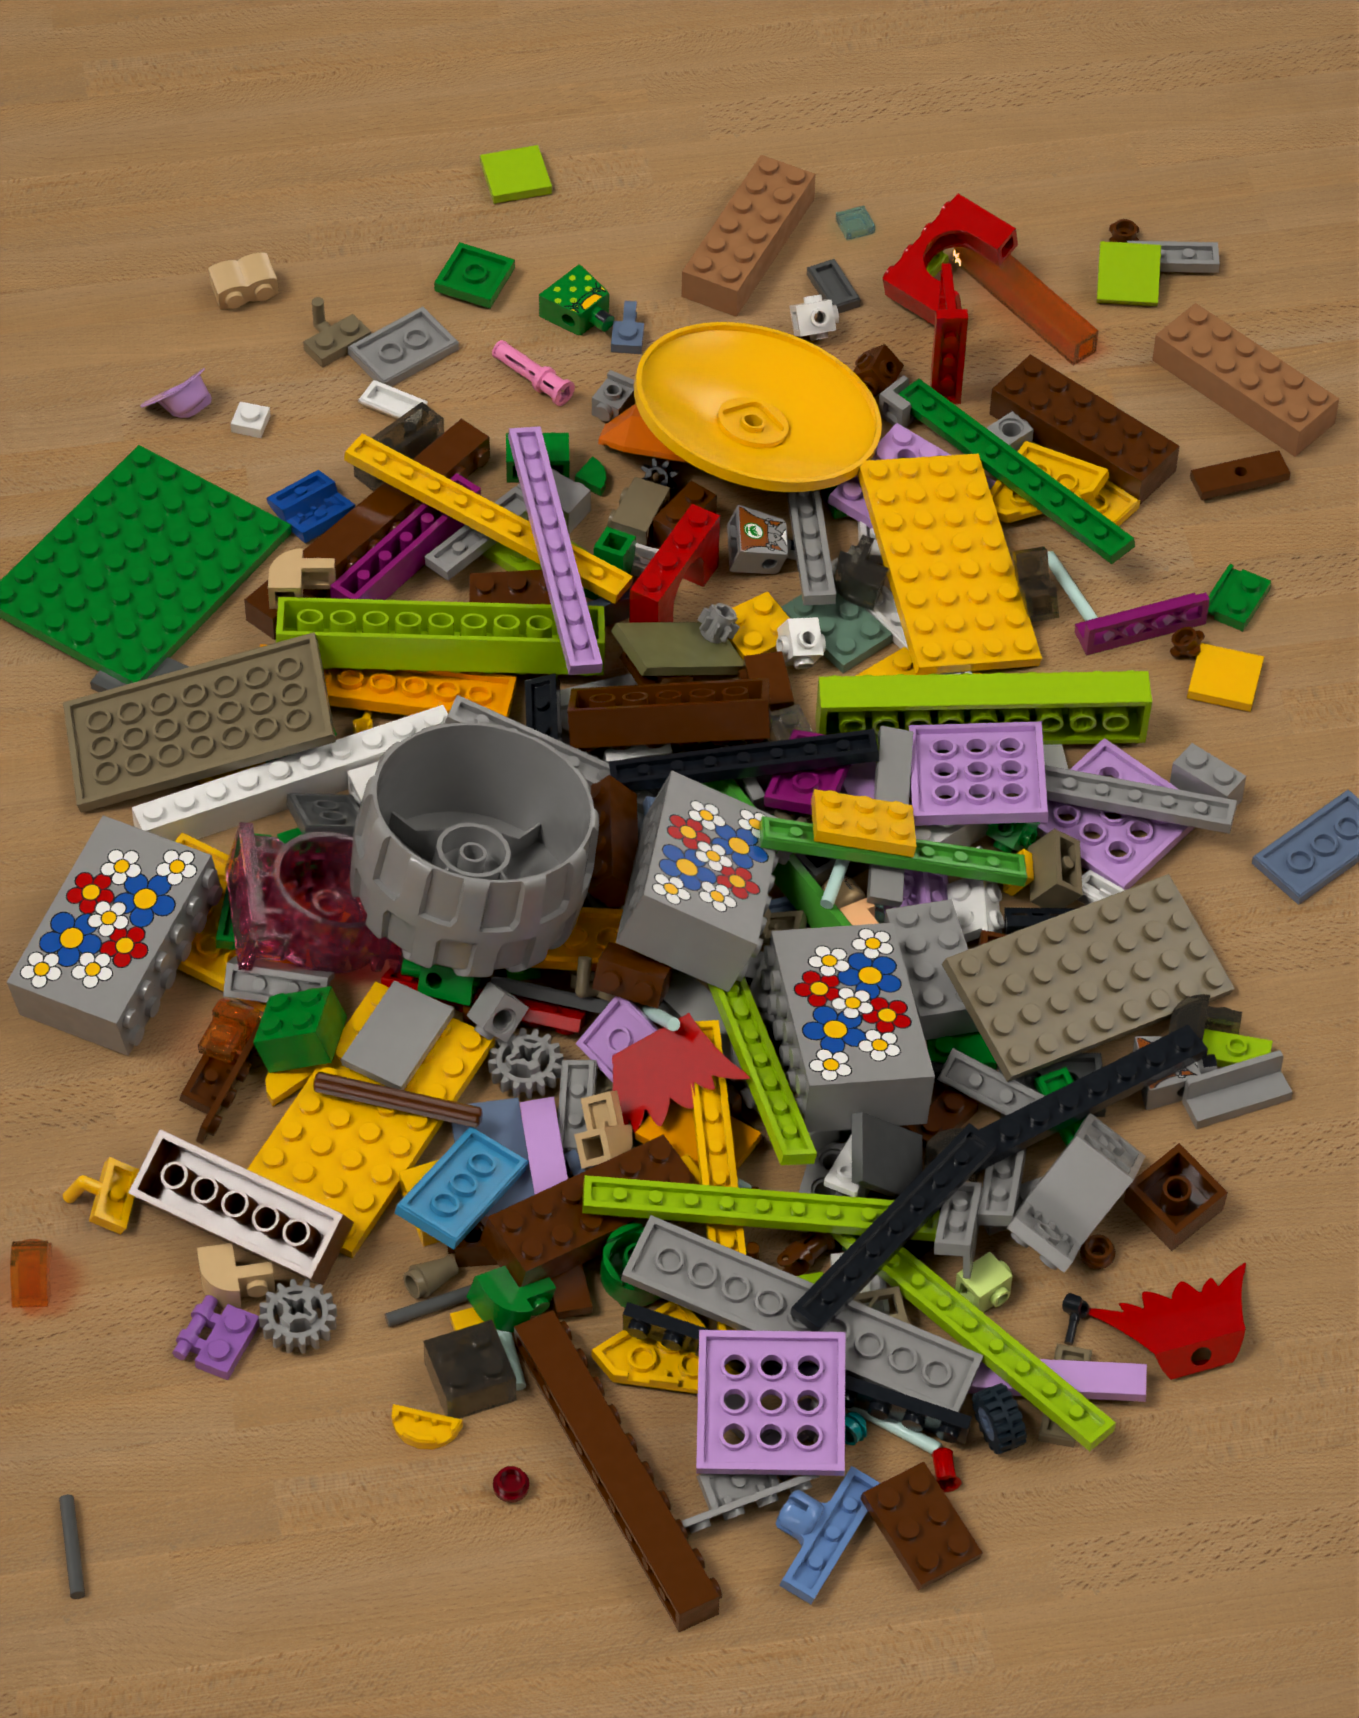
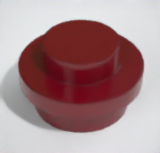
[493,1466,530,1502]

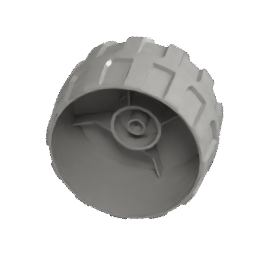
[350,722,599,977]

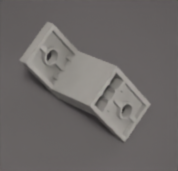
[1007,1113,1146,1273]

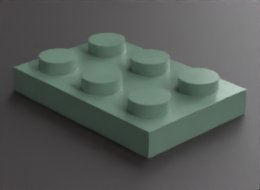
[781,581,893,674]

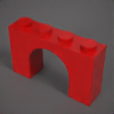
[883,193,1018,326]
[629,504,720,623]

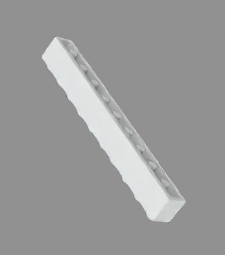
[132,705,448,841]

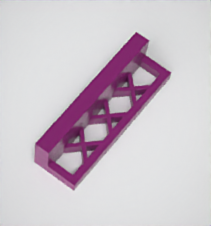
[1074,592,1210,656]

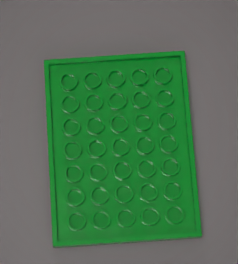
[0,445,292,685]

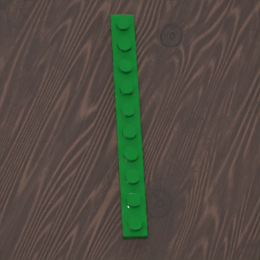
[898,378,1135,564]

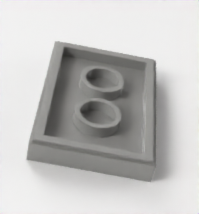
[348,306,459,387]
[341,980,455,1090]

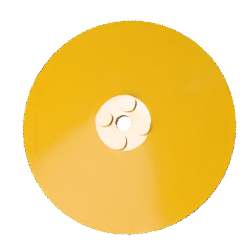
[633,322,882,492]

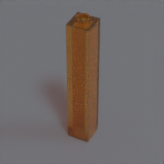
[953,247,1099,366]

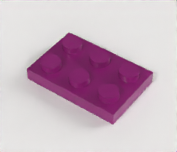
[764,729,851,815]

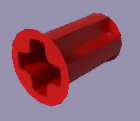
[931,1447,961,1492]

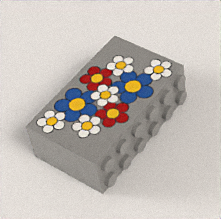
[616,771,779,992]
[7,815,223,1056]
[761,923,935,1132]

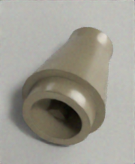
[403,1255,459,1298]

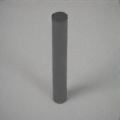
[385,1285,471,1327]
[59,1494,85,1599]

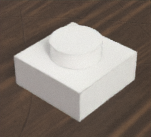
[231,402,270,438]

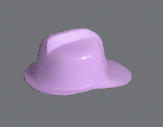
[140,368,212,418]

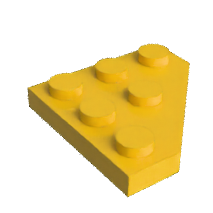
[990,440,1109,523]
[591,1301,741,1394]

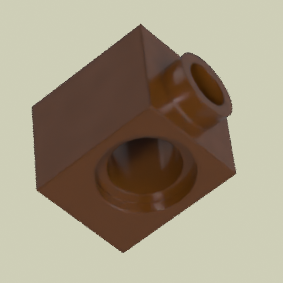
[447,1216,498,1267]

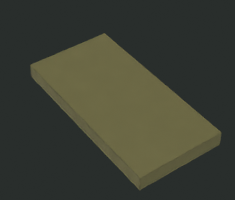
[611,622,743,676]

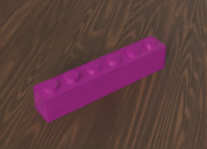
[330,473,481,600]

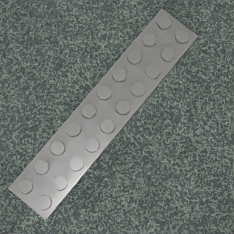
[621,1215,984,1412]

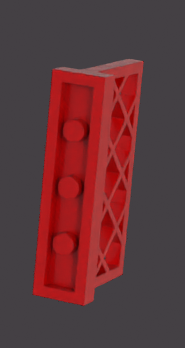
[930,263,968,404]

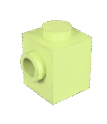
[955,1252,1013,1313]

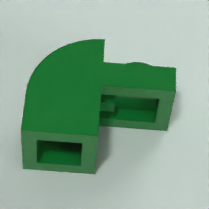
[583,526,636,600]
[466,1266,556,1332]

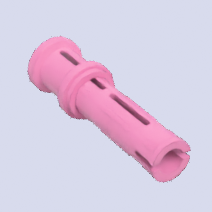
[492,340,575,406]

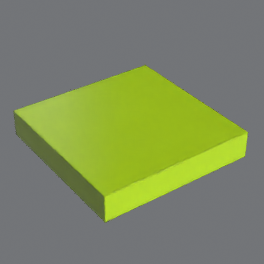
[480,145,552,204]
[1096,241,1161,306]

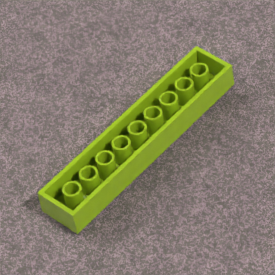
[276,597,605,677]
[815,670,1152,745]

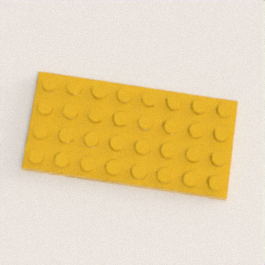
[857,454,1042,675]
[247,981,495,1258]

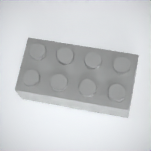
[884,899,979,1040]

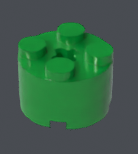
[600,1223,661,1308]

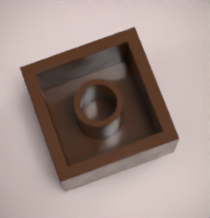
[1124,1143,1228,1251]

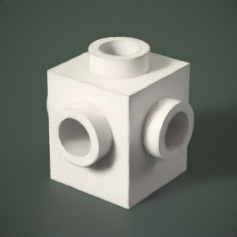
[790,294,839,340]
[776,617,826,669]

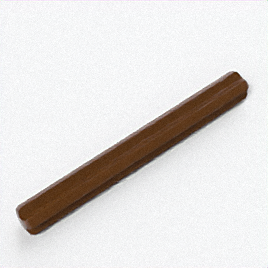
[313,1072,483,1128]

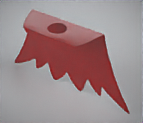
[612,1013,750,1133]
[1087,1263,1246,1380]

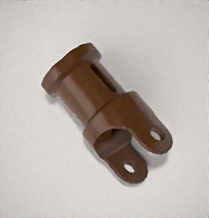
[777,1231,835,1276]

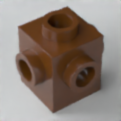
[853,344,904,397]

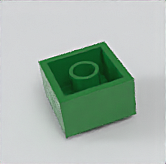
[253,986,347,1073]

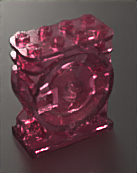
[225,822,404,974]

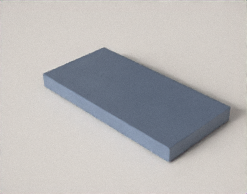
[1252,790,1359,905]
[451,1098,535,1216]

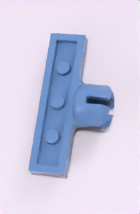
[775,1466,880,1605]

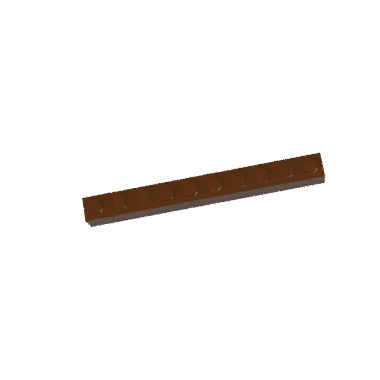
[244,418,490,640]
[514,1310,722,1632]

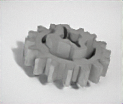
[488,1028,563,1099]
[259,1279,337,1354]

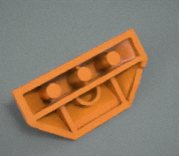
[598,404,688,463]

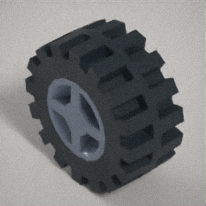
[972,1383,1027,1455]

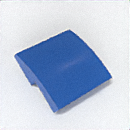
[266,470,355,543]

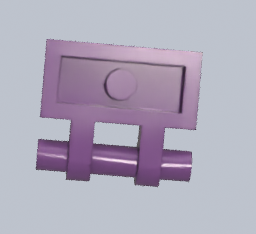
[172,1295,260,1380]

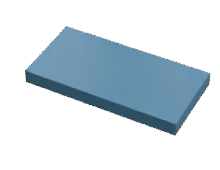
[394,1127,529,1250]

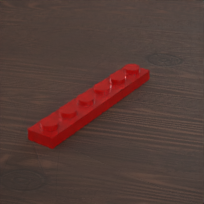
[381,968,588,1035]

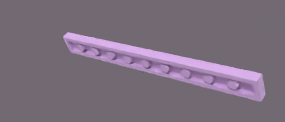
[508,426,603,675]

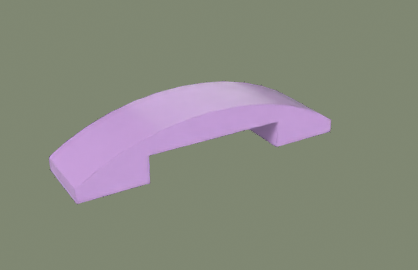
[519,1096,568,1194]

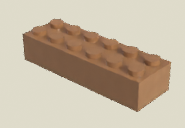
[681,155,816,317]
[1152,303,1339,457]

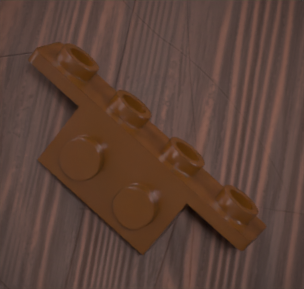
[179,1021,260,1144]

